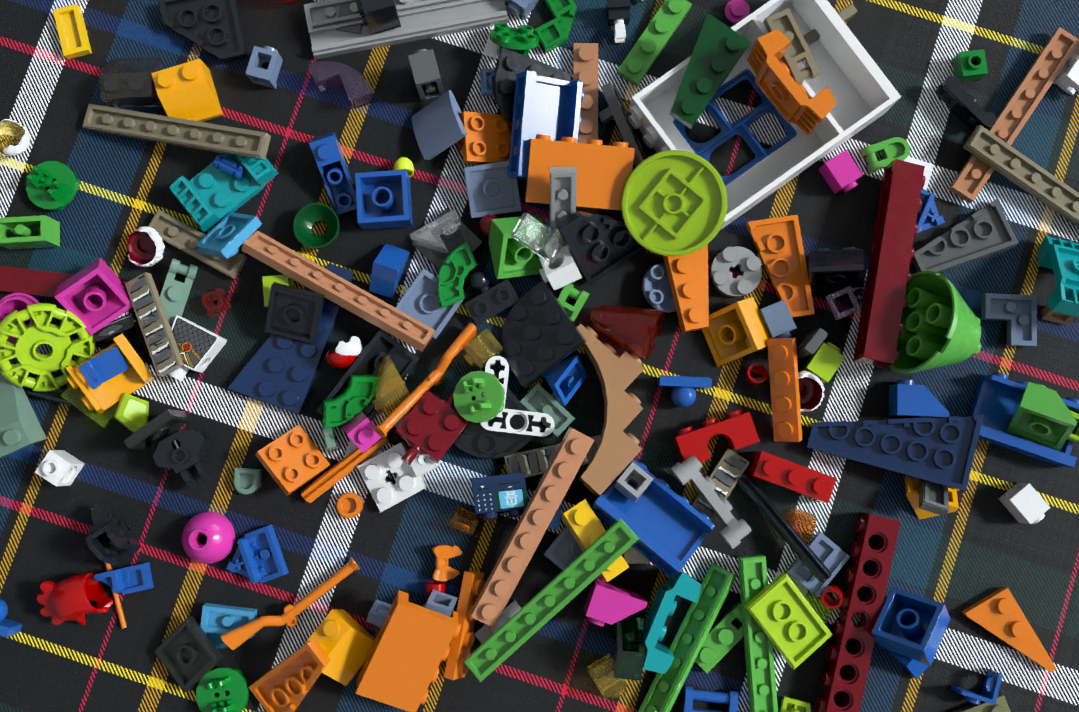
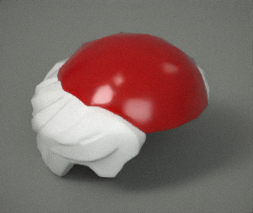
[325,336,363,369]

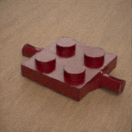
[395,390,469,466]

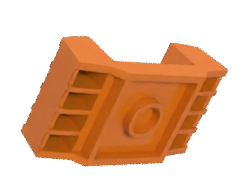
[747,29,837,136]

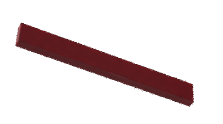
[0,265,163,308]

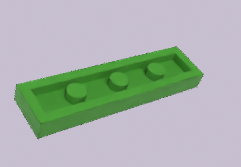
[617,0,692,87]

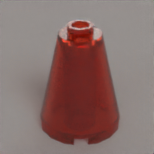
[590,304,664,360]

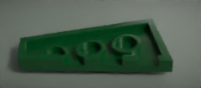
[669,13,751,129]

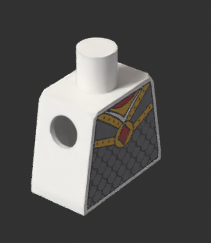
[169,315,227,381]

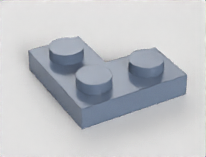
[981,293,1037,347]

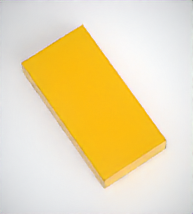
[53,4,92,60]

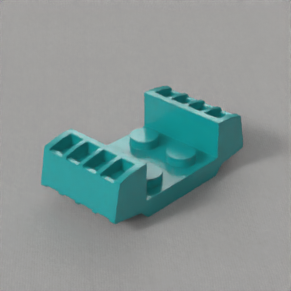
[169,153,279,232]
[1037,235,1079,318]
[638,570,701,674]

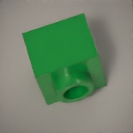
[952,49,988,83]

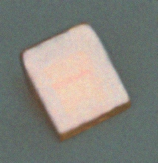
[787,508,817,544]

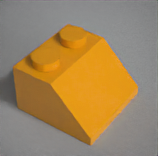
[151,59,223,122]
[702,297,771,367]
[304,609,375,686]

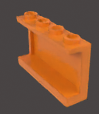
[524,134,635,211]
[355,590,461,712]

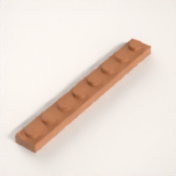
[948,27,1079,204]
[573,43,598,214]
[242,230,435,352]
[469,427,594,628]

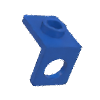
[79,346,130,390]
[951,669,1002,705]

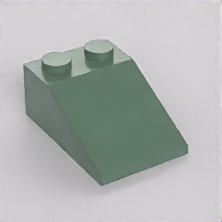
[0,374,47,459]

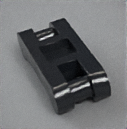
[936,76,996,131]

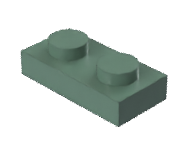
[520,383,575,437]

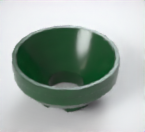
[293,203,340,249]

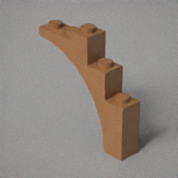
[577,323,645,497]

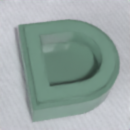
[322,426,339,452]
[233,467,263,494]

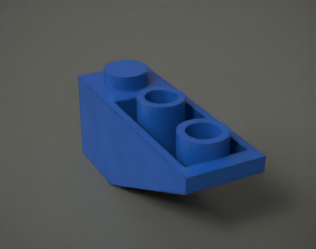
[309,131,357,215]

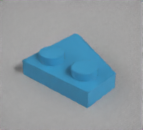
[200,603,258,649]

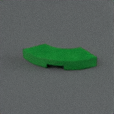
[437,242,477,309]
[322,375,378,428]

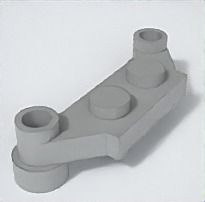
[670,455,752,550]

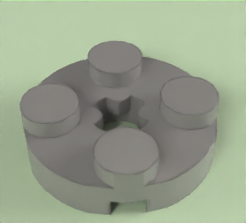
[710,246,762,298]

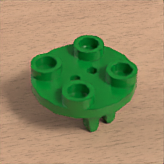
[489,23,539,57]
[26,161,80,212]
[196,667,249,712]

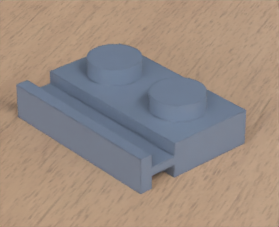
[786,531,850,597]

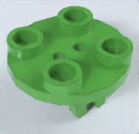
[453,371,505,423]

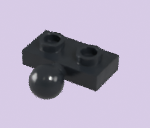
[464,270,520,326]

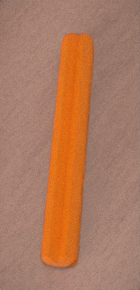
[301,437,389,503]

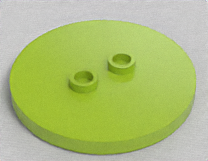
[621,150,728,256]

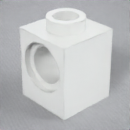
[539,245,582,291]
[35,450,85,486]

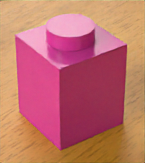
[819,150,863,194]
[341,411,382,453]

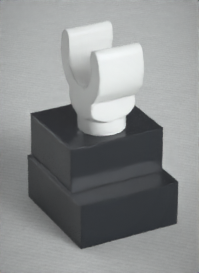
[606,0,631,43]

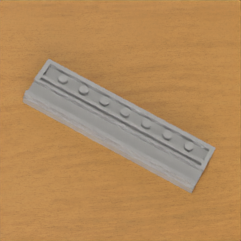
[304,0,508,59]

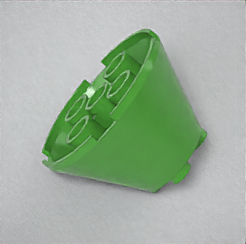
[890,271,981,374]

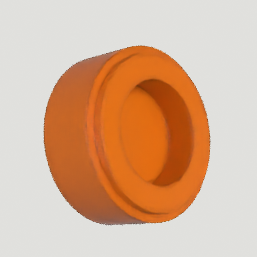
[336,492,363,518]

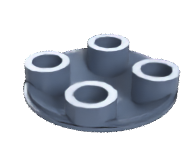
[642,263,676,313]

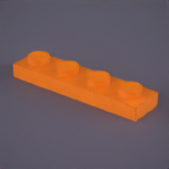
[767,338,802,442]
[444,571,485,680]

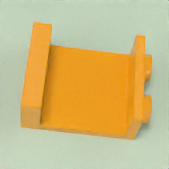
[66,333,154,414]

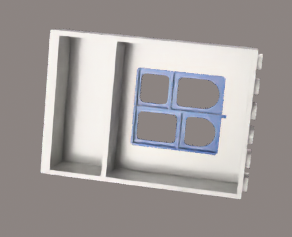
[628,0,901,230]

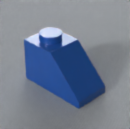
[889,380,949,418]

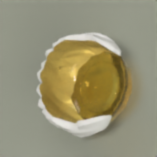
[0,119,30,156]

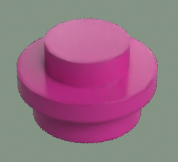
[725,0,750,24]

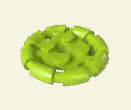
[0,303,95,392]

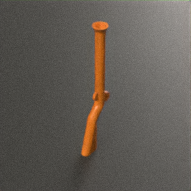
[374,323,477,438]
[220,557,360,650]

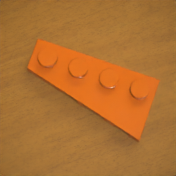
[746,215,815,318]
[663,244,709,333]
[248,638,330,712]

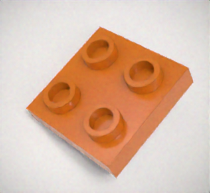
[456,111,511,165]
[255,425,330,496]

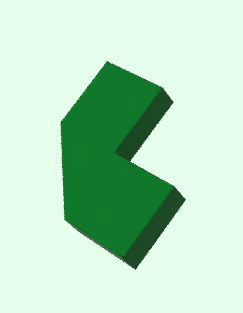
[534,0,577,54]

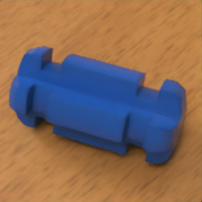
[213,155,246,179]

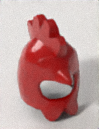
[37,573,114,625]

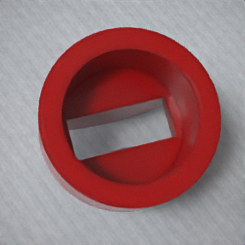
[745,363,768,385]
[425,581,446,598]
[821,585,843,609]

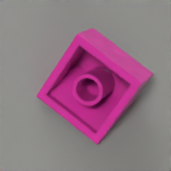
[54,257,133,335]
[584,579,648,626]

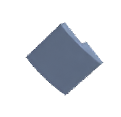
[412,90,468,160]

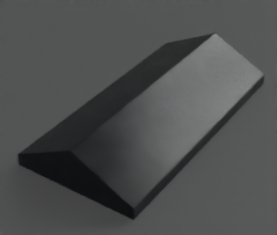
[316,328,419,430]

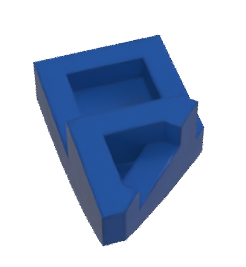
[94,562,154,595]

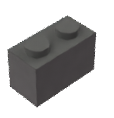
[408,49,445,102]

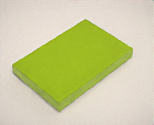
[744,572,833,669]

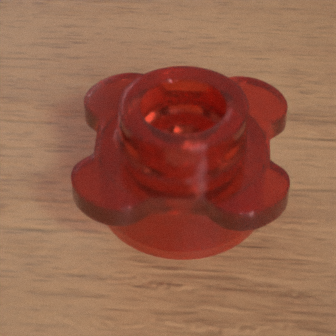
[201,288,231,317]

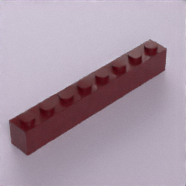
[853,159,926,368]

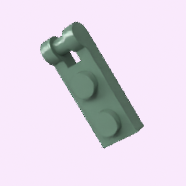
[159,258,198,329]

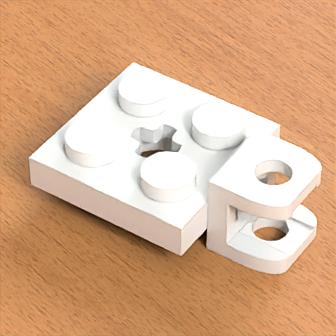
[357,442,441,512]

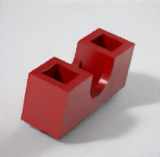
[673,409,760,463]
[748,451,837,503]

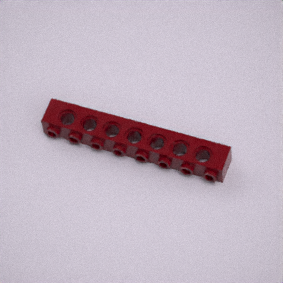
[815,512,901,712]

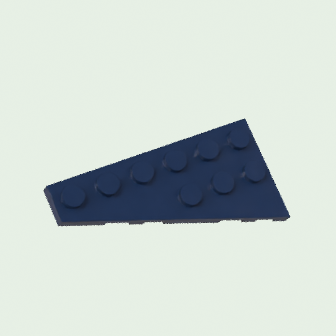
[227,263,355,415]
[806,415,984,492]

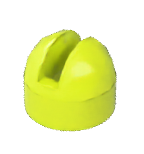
[394,157,414,177]

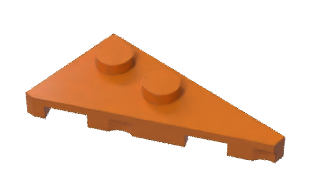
[961,587,1057,672]

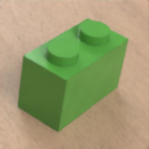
[0,215,60,250]

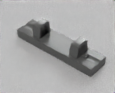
[598,83,647,167]

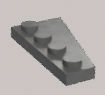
[912,199,1019,273]

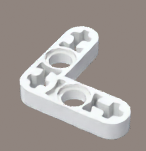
[481,356,555,437]

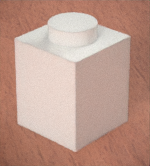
[999,482,1050,524]

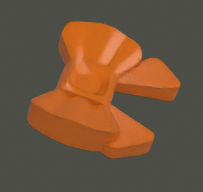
[432,544,462,581]

